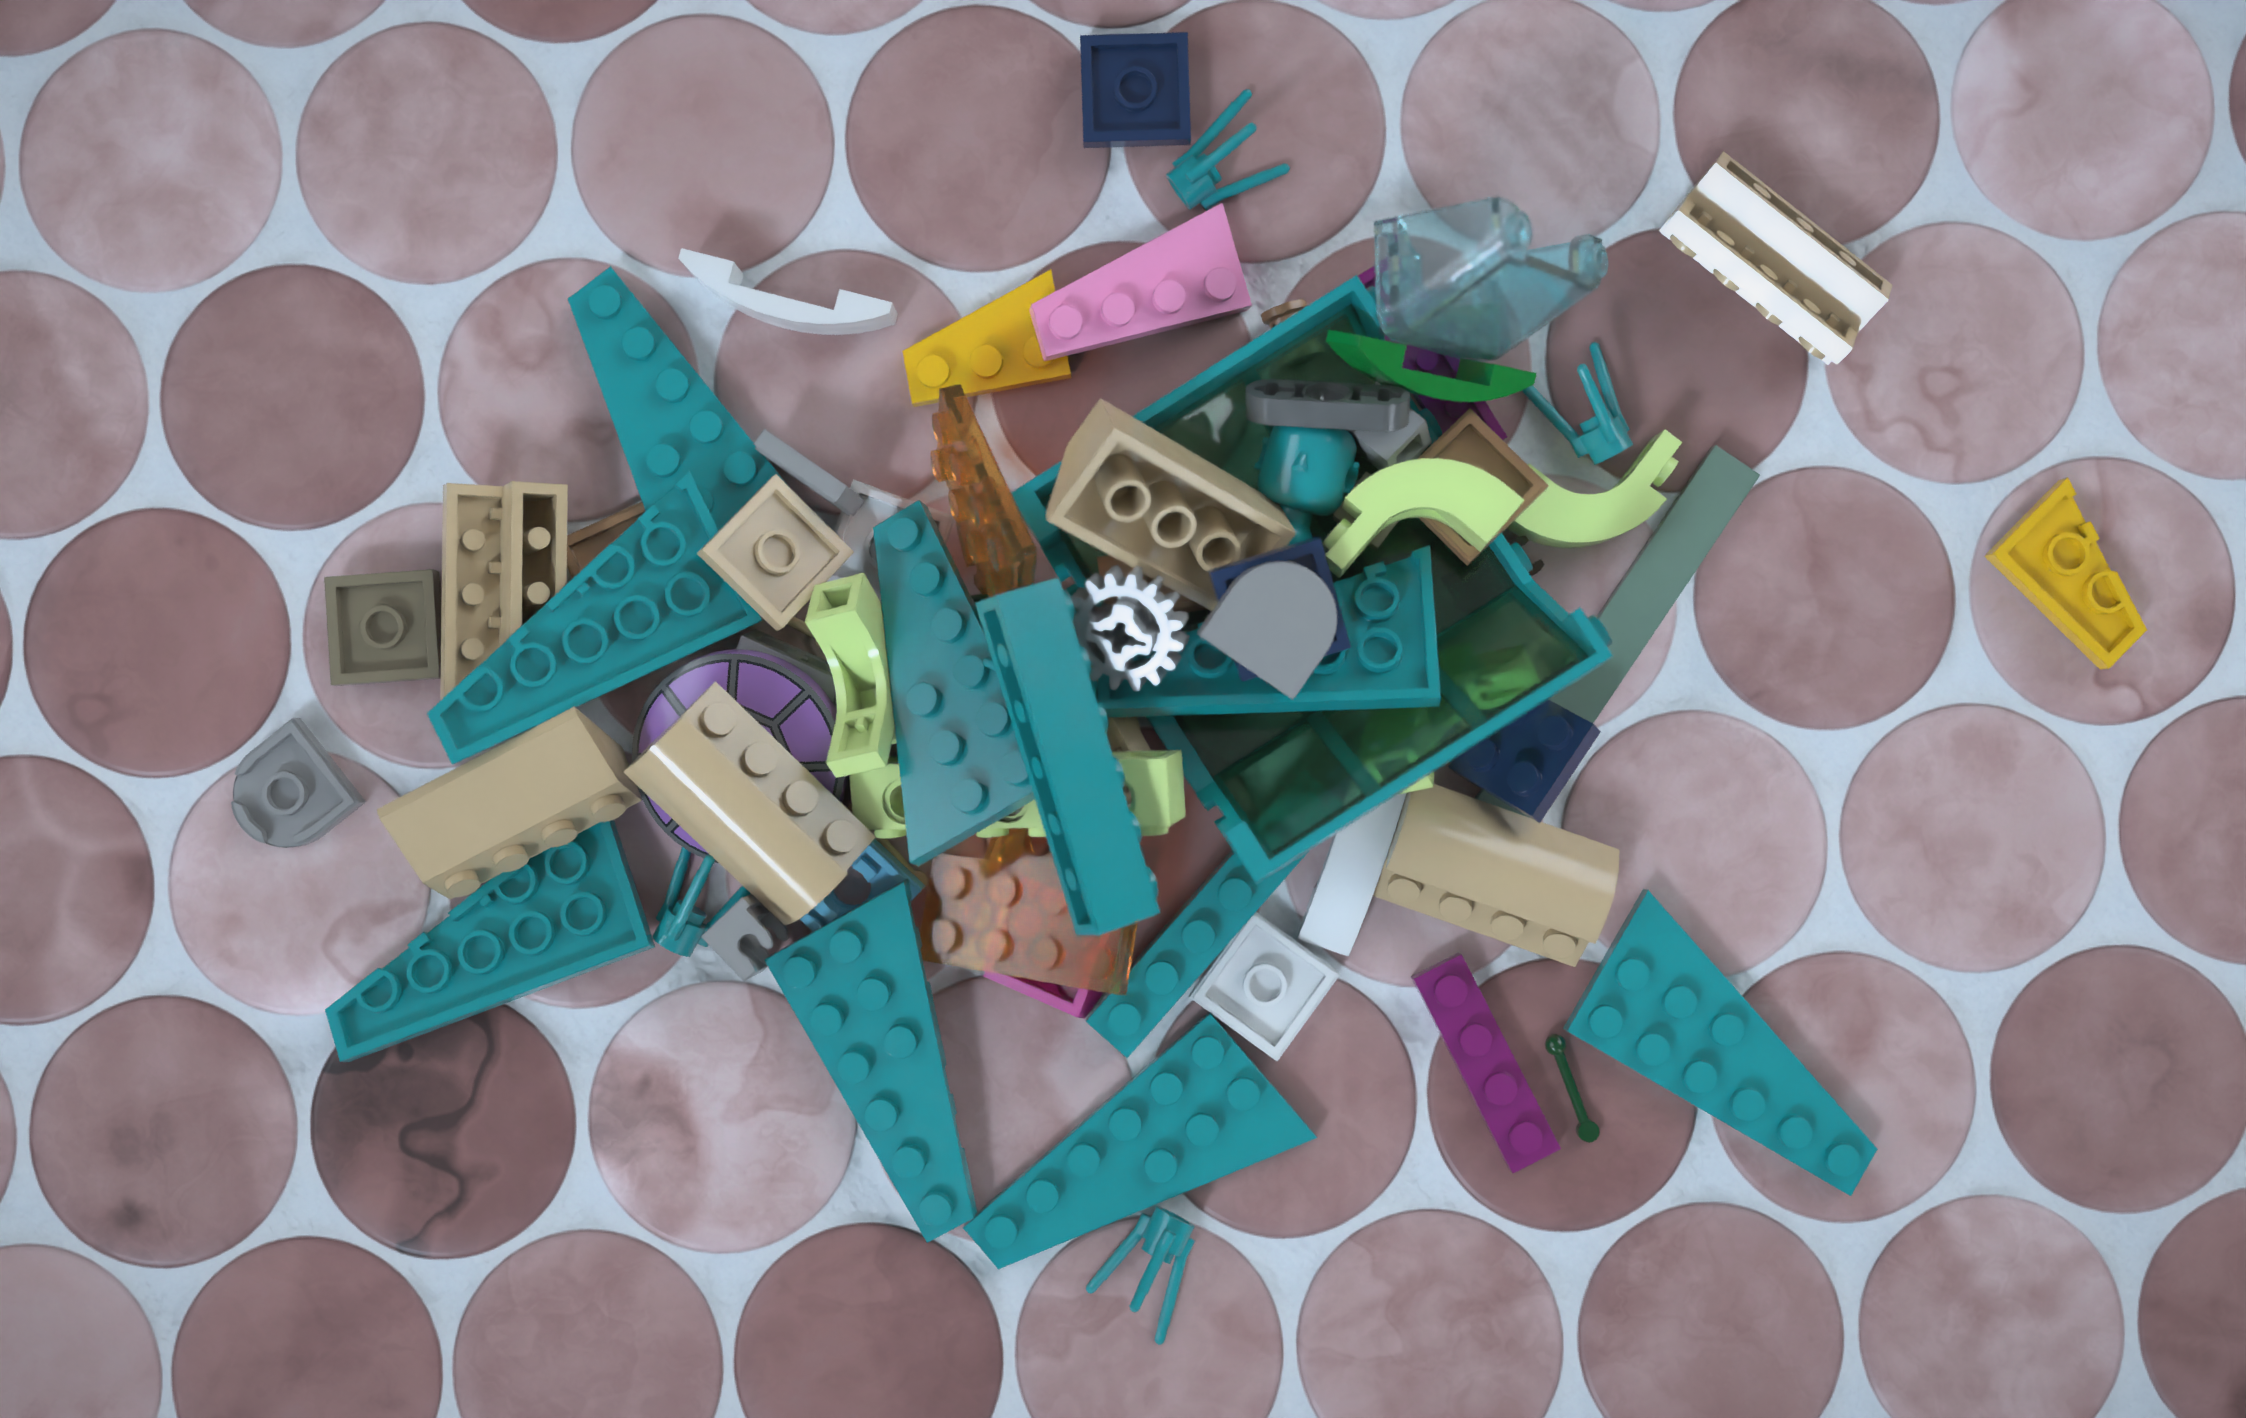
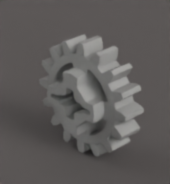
[1071,565,1189,691]

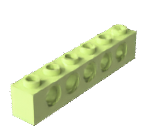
[850,750,1186,839]

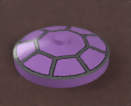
[632,649,849,863]

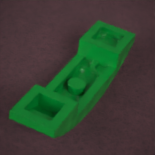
[1326,330,1537,402]

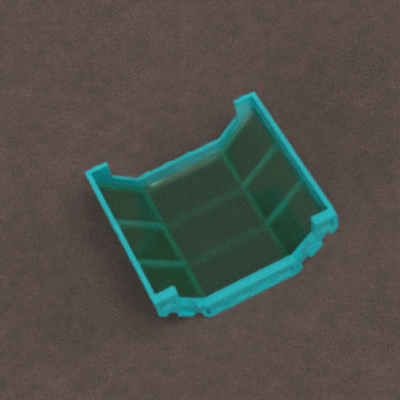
[1009,275,1613,884]

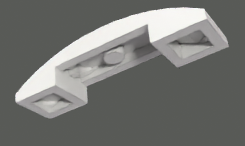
[678,248,898,335]
[1297,740,1406,957]

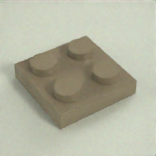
[324,569,441,686]

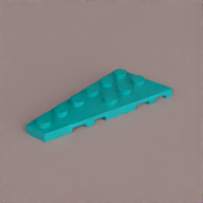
[568,266,788,530]
[426,471,762,765]
[873,500,1035,866]
[1098,545,1441,718]
[325,820,655,1062]
[764,879,977,1243]
[1563,889,1878,1196]
[963,1012,1317,1269]

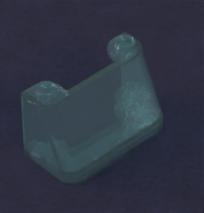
[1374,196,1608,362]

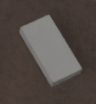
[754,429,865,516]

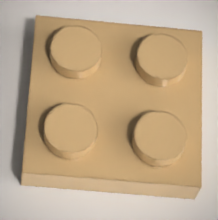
[697,474,854,631]

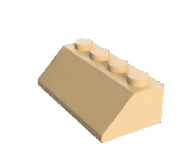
[1045,398,1296,611]
[376,707,642,900]

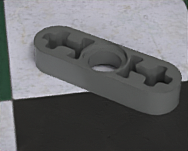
[1245,379,1410,431]

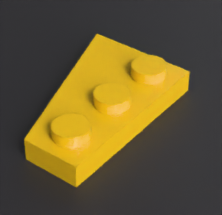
[902,269,1071,407]
[1984,477,2147,670]

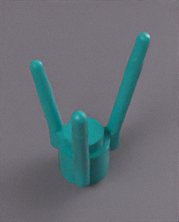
[1166,89,1290,211]
[1522,342,1633,465]
[652,847,751,957]
[1086,1206,1195,1345]

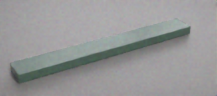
[1475,445,1760,818]

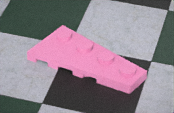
[1029,203,1252,361]

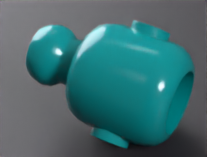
[1254,425,1360,545]

